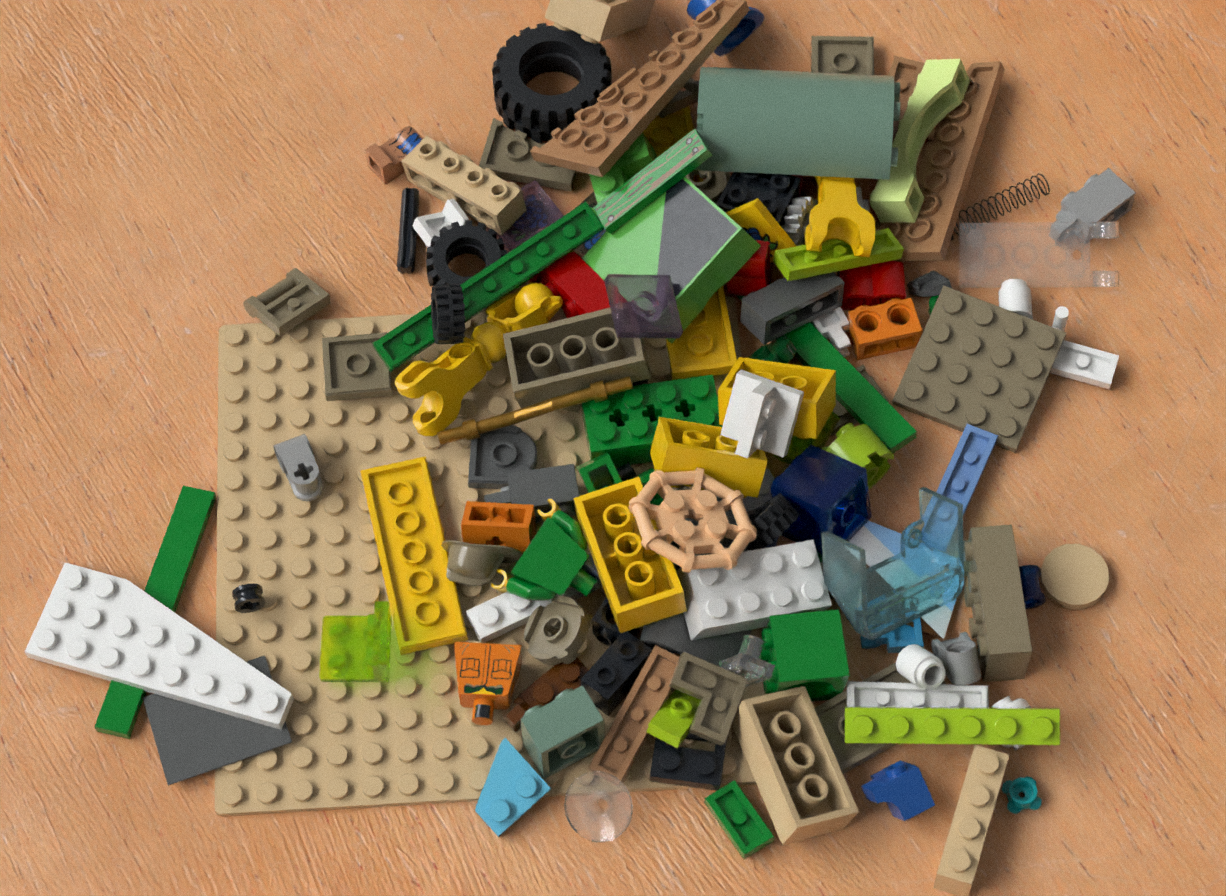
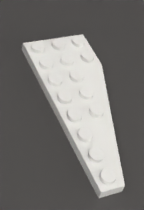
[25,562,294,730]

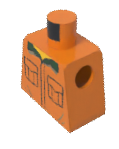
[454,642,522,725]

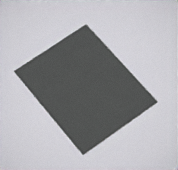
[143,655,292,785]

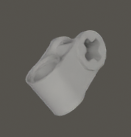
[273,434,323,501]
[931,632,981,685]

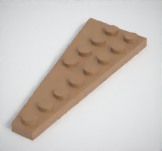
[530,0,750,177]
[875,61,1005,262]

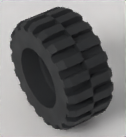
[492,23,612,144]

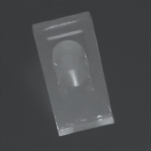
[718,635,775,687]

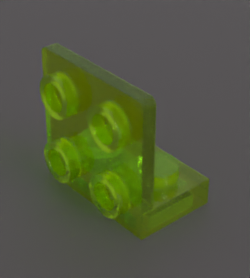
[319,601,392,682]

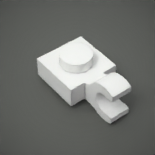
[810,307,851,357]

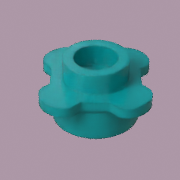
[1002,776,1042,814]

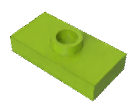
[646,689,701,748]

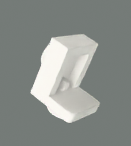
[413,199,469,247]

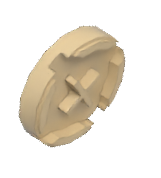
[1040,544,1109,610]

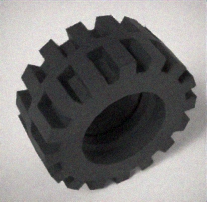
[431,284,465,344]

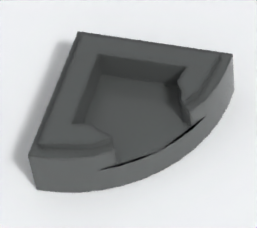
[907,270,952,297]

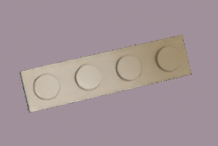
[933,745,1009,896]

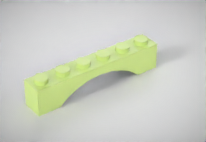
[870,59,970,223]

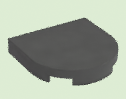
[468,425,537,489]

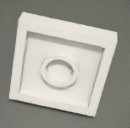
[720,370,804,458]

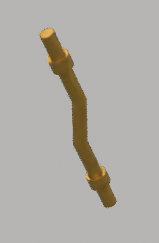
[437,376,633,445]

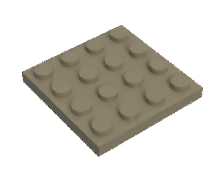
[892,285,1066,453]

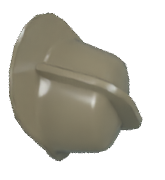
[441,540,523,586]

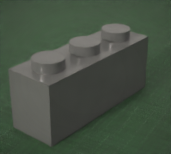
[740,272,845,345]

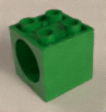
[758,610,850,702]

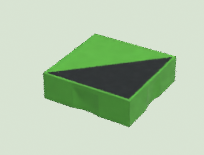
[582,177,761,343]

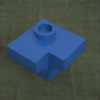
[861,760,935,821]

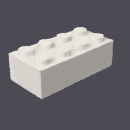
[676,540,832,641]

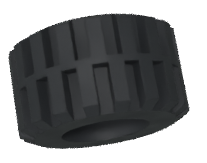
[426,220,507,286]

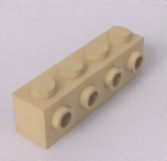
[402,136,526,235]

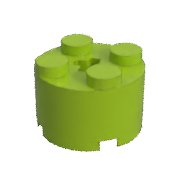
[813,423,894,500]

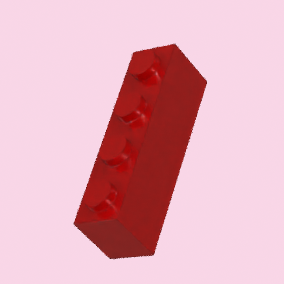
[530,251,627,318]

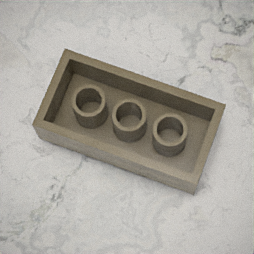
[503,302,651,408]
[960,524,1032,682]

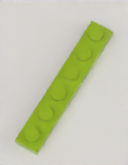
[845,706,1060,745]

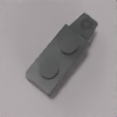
[484,464,579,523]

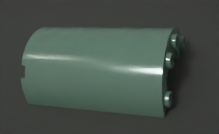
[695,67,900,180]

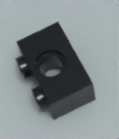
[580,631,652,716]

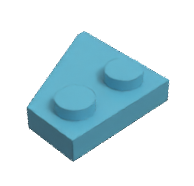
[475,738,551,837]

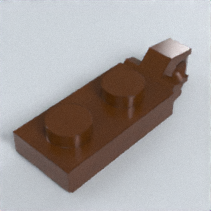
[505,658,589,733]

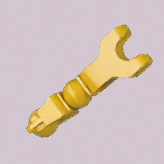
[804,176,875,258]
[395,283,563,436]

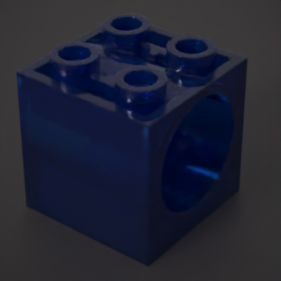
[770,445,872,559]

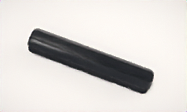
[397,188,420,274]

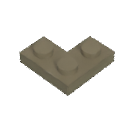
[669,652,748,746]

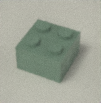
[520,685,605,779]

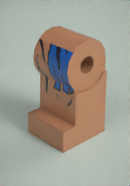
[365,126,423,185]

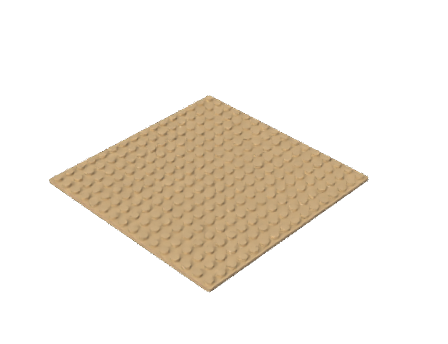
[215,296,767,816]

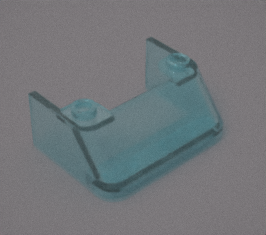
[822,487,964,640]

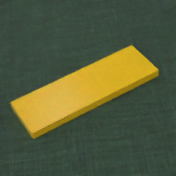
[360,456,468,655]

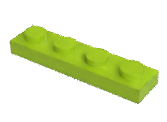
[773,228,904,281]

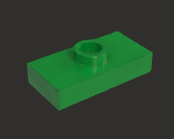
[705,780,774,859]

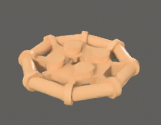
[629,467,757,573]

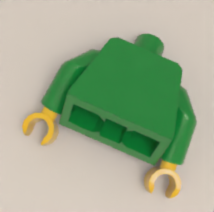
[491,498,598,601]

